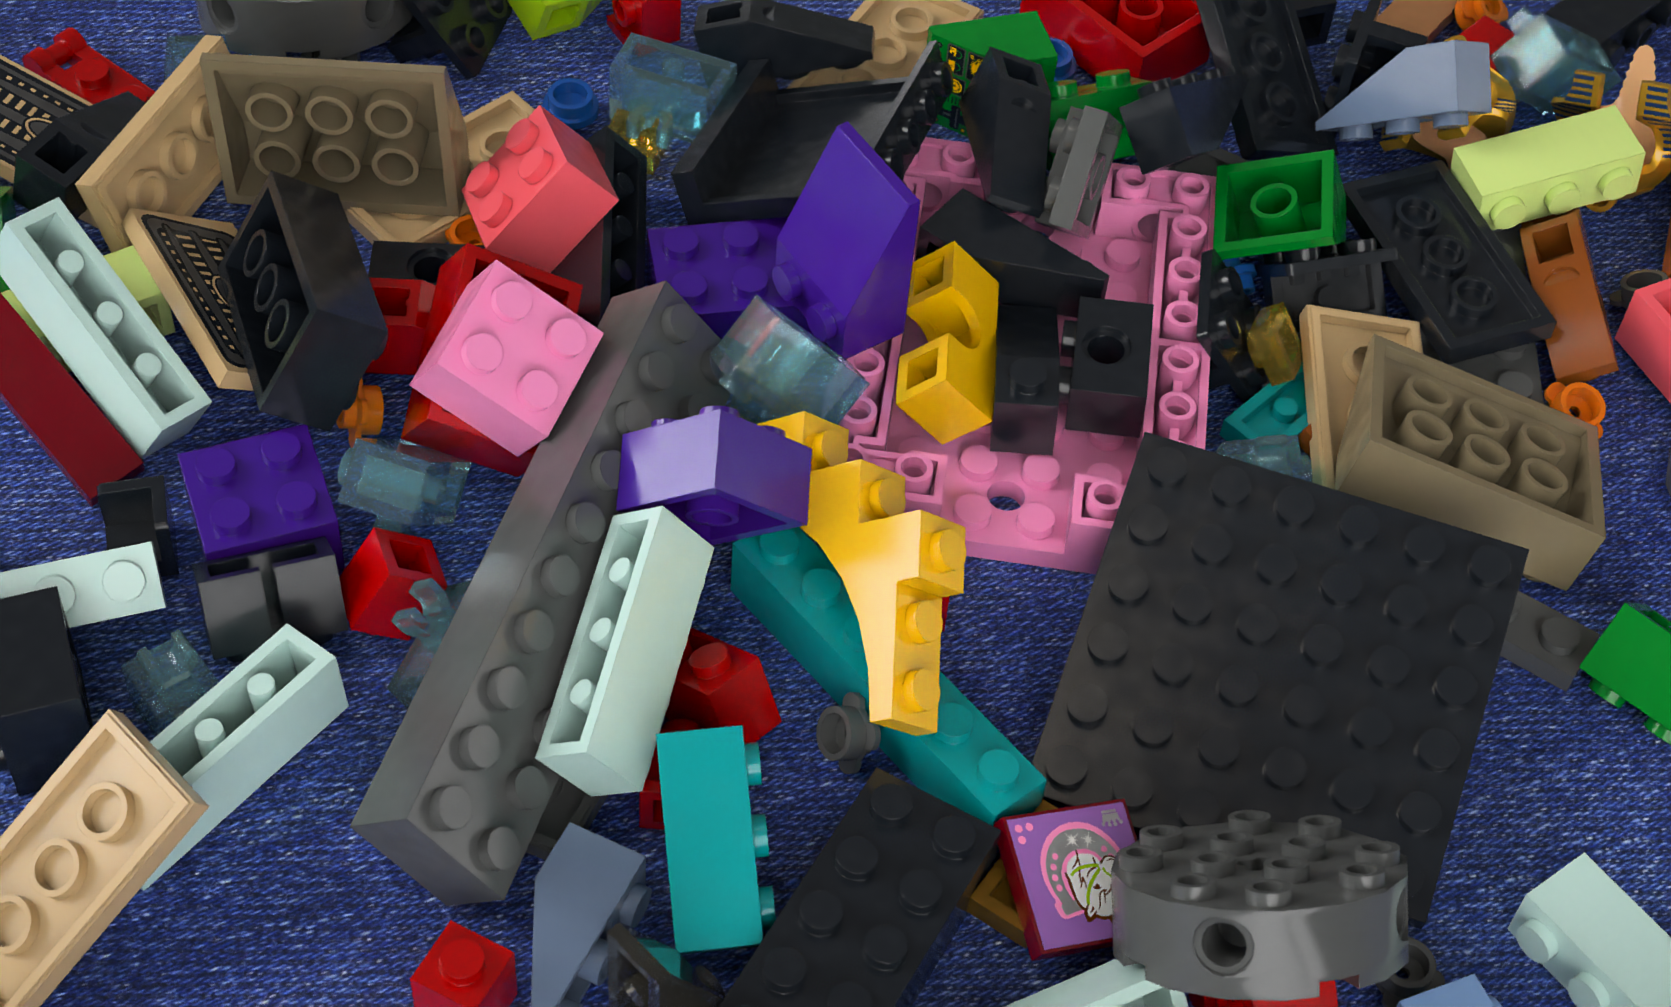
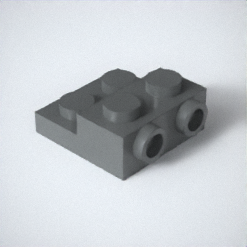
[1035,105,1124,239]

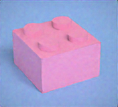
[409,259,604,457]

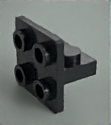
[387,0,512,80]
[1323,0,1428,139]
[1254,238,1398,336]
[1197,249,1270,404]

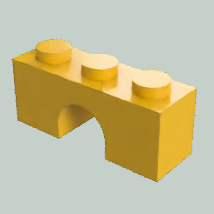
[896,241,999,445]

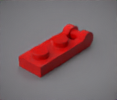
[22,27,155,104]

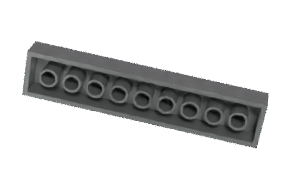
[350,281,744,906]

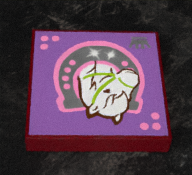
[993,798,1137,962]

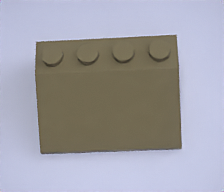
[200,52,471,217]
[1335,334,1606,591]

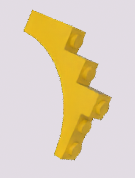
[756,411,966,736]

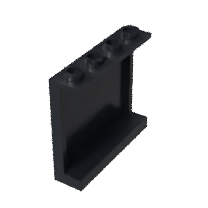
[671,40,953,225]

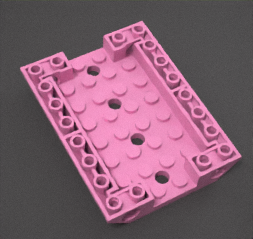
[825,137,1216,574]

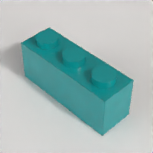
[656,725,776,955]

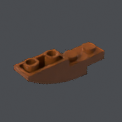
[1519,208,1619,386]

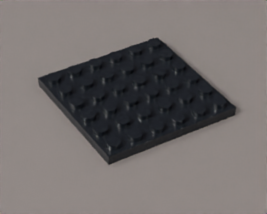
[1032,432,1529,929]

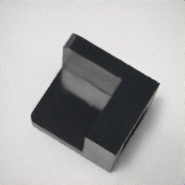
[97,475,179,577]

